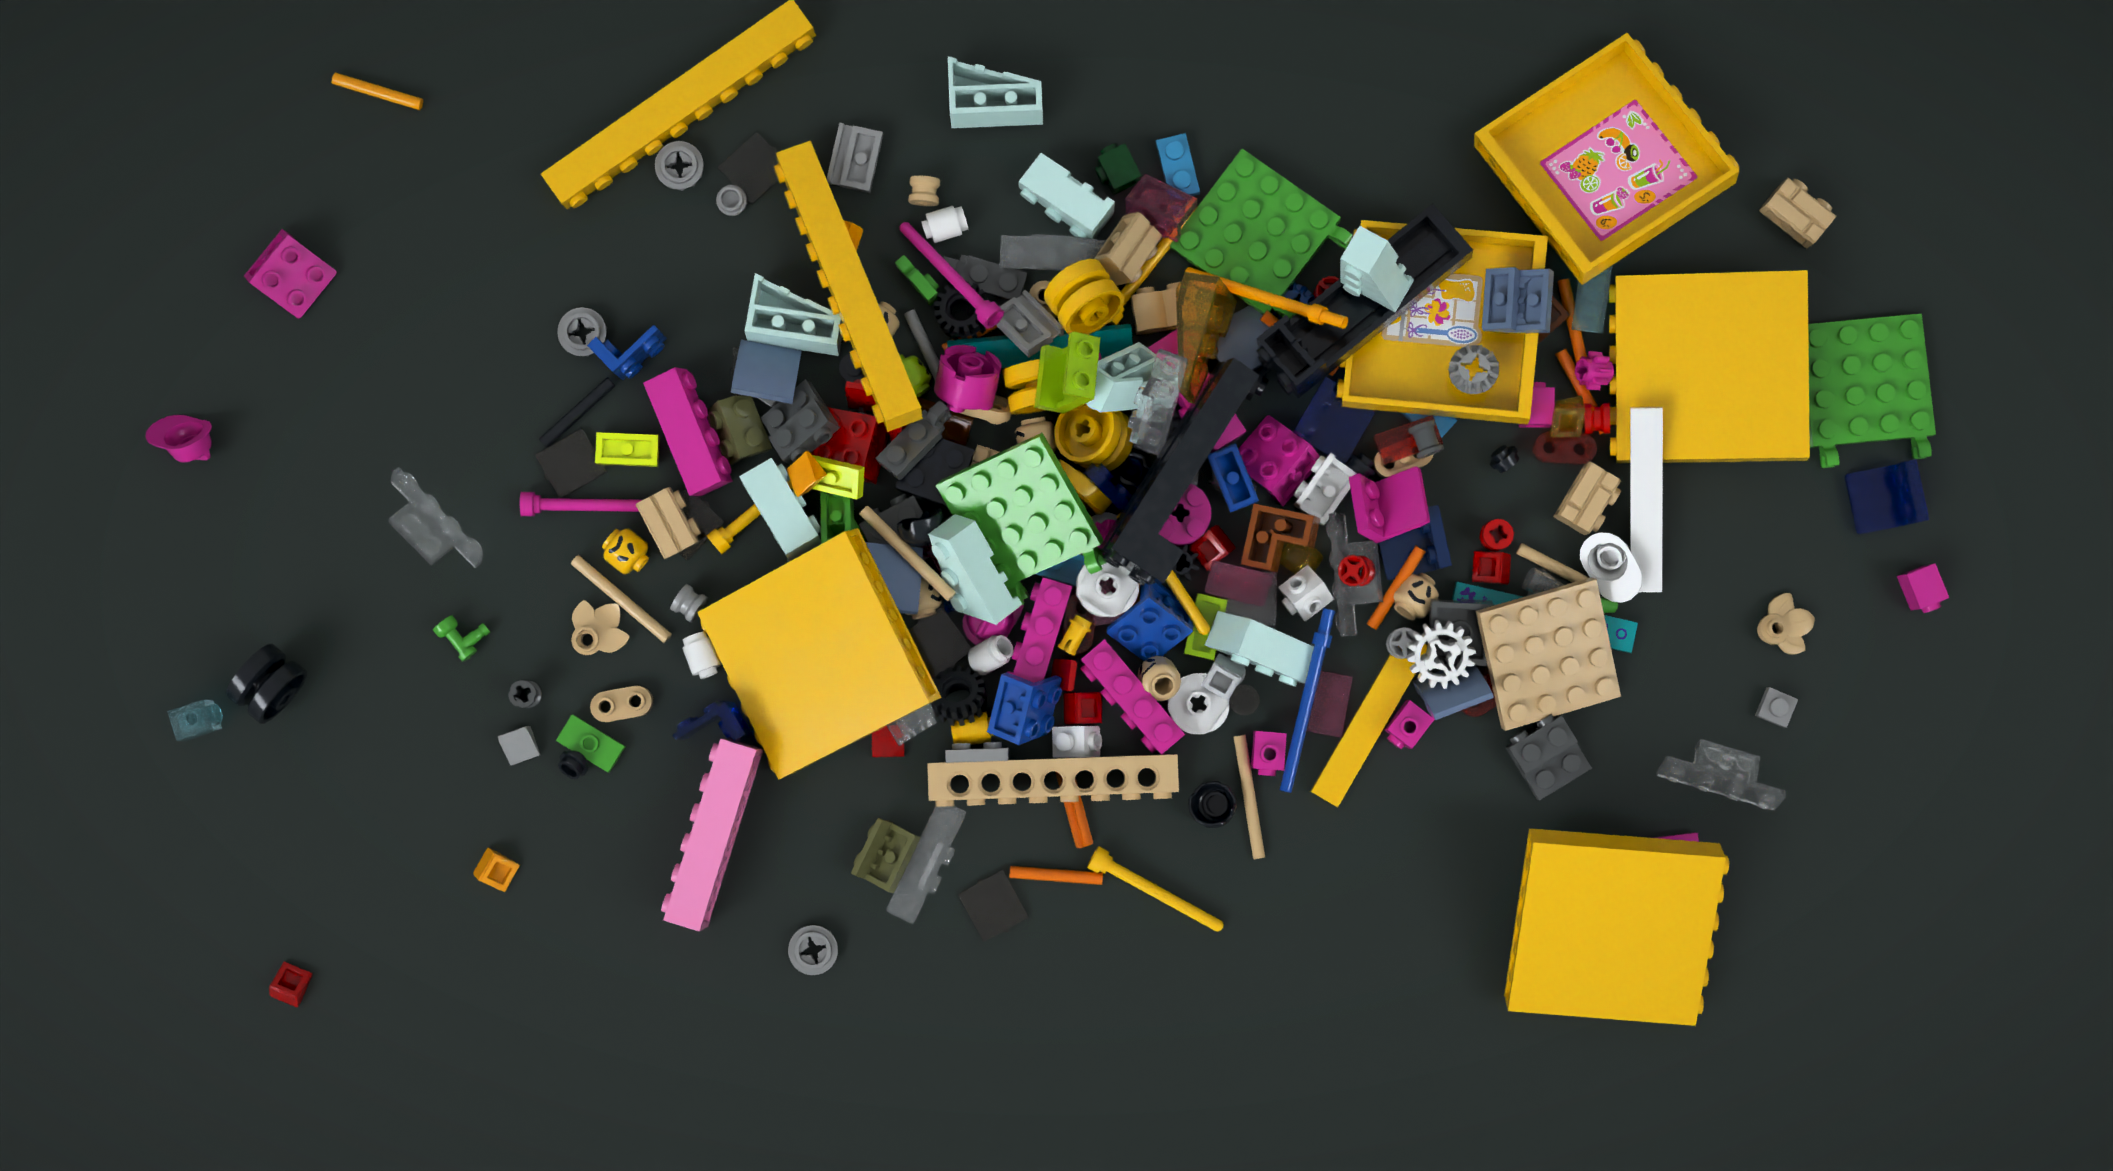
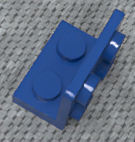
[587,325,667,380]
[1107,582,1193,661]
[987,672,1062,745]

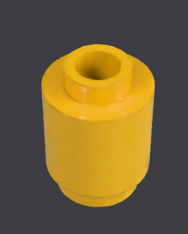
[951,711,993,745]

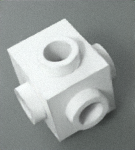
[1278,565,1334,621]

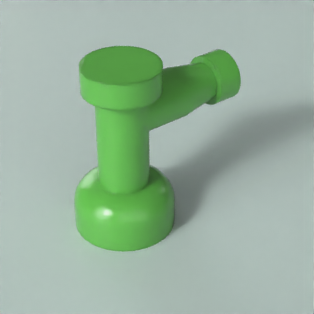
[433,615,490,662]

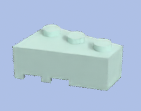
[948,56,1043,128]
[1019,153,1115,243]
[1340,226,1414,312]
[745,273,842,356]
[1086,342,1187,413]
[739,458,821,562]
[928,514,1022,625]
[1205,611,1314,687]

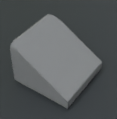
[1201,653,1245,701]
[498,726,541,766]

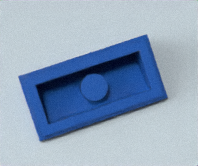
[1208,443,1259,513]

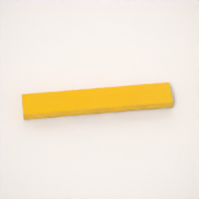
[1310,638,1427,807]

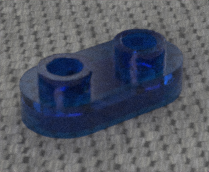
[1084,462,1132,512]

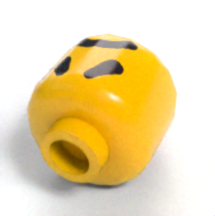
[602,528,649,574]

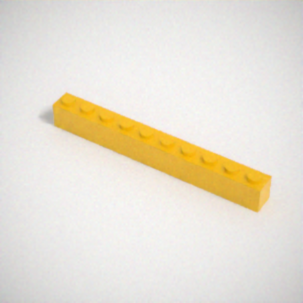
[541,0,816,210]
[773,141,923,432]

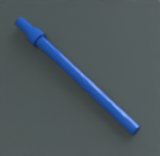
[1280,608,1335,793]

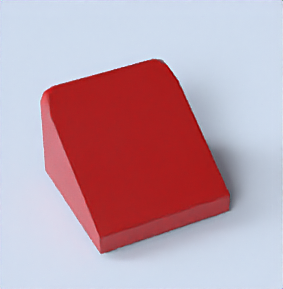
[1188,525,1235,571]
[1472,551,1511,585]
[1051,659,1077,692]
[1064,692,1102,724]
[872,726,905,757]
[269,961,313,1008]

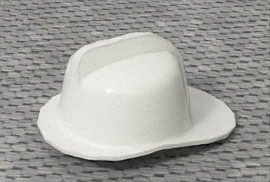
[1580,532,1642,603]

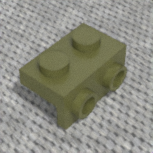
[707,394,772,465]
[851,818,921,893]

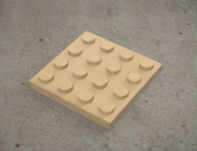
[1476,577,1621,731]

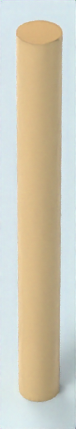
[859,506,956,601]
[571,555,672,643]
[1234,735,1265,859]

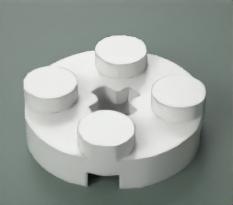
[1076,562,1139,618]
[1168,673,1229,734]

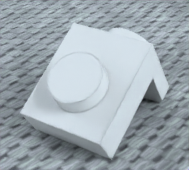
[1052,726,1102,758]

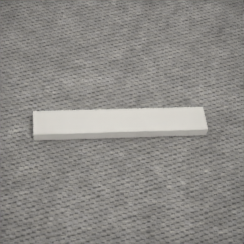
[1630,407,1663,592]

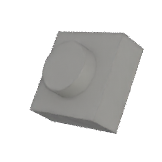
[1755,687,1798,728]

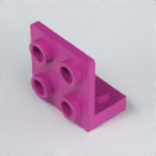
[244,229,337,319]
[1238,415,1320,507]
[1349,466,1430,543]

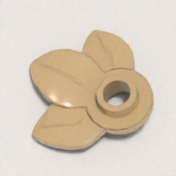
[1757,593,1815,655]
[571,600,630,655]

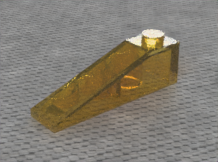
[1176,272,1237,404]

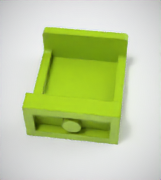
[1034,332,1101,414]

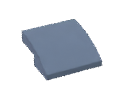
[1482,267,1554,333]
[1200,305,1269,370]
[731,339,802,404]
[865,542,923,614]
[1413,664,1494,720]

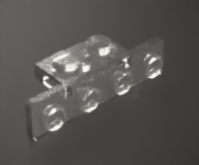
[1128,349,1188,456]
[389,467,484,568]
[1326,513,1383,637]
[1657,739,1786,810]
[886,806,966,924]

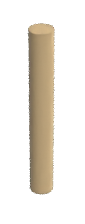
[1516,543,1590,583]

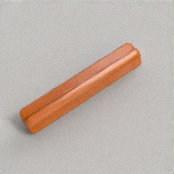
[1055,772,1093,848]

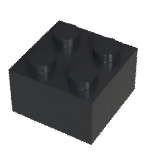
[895,438,975,509]

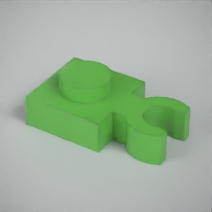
[895,255,939,306]

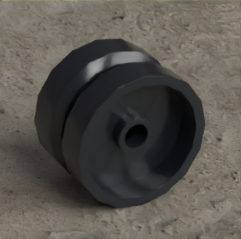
[226,644,307,724]

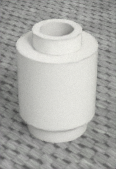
[921,205,969,243]
[682,631,722,679]
[968,635,1013,675]

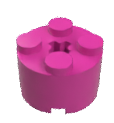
[934,345,1002,413]
[1158,484,1211,546]

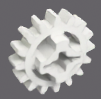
[1406,620,1476,689]

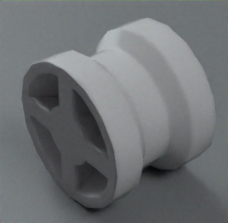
[670,584,708,623]
[1386,627,1417,659]

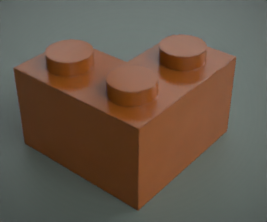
[1241,504,1321,573]

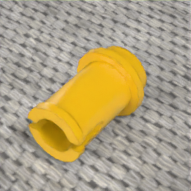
[1057,614,1092,656]

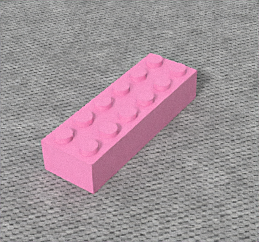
[661,738,764,932]

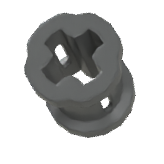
[1408,420,1444,459]
[508,680,542,708]

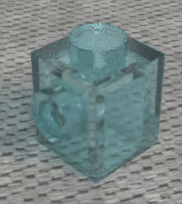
[167,700,223,741]

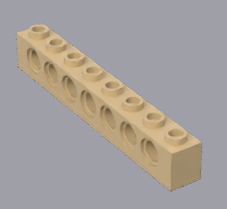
[927,754,1179,807]

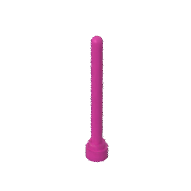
[900,222,1004,329]
[520,492,642,516]

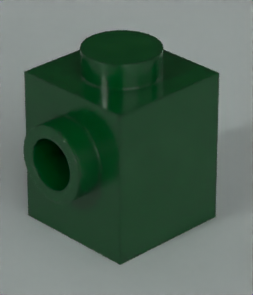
[1095,143,1142,196]

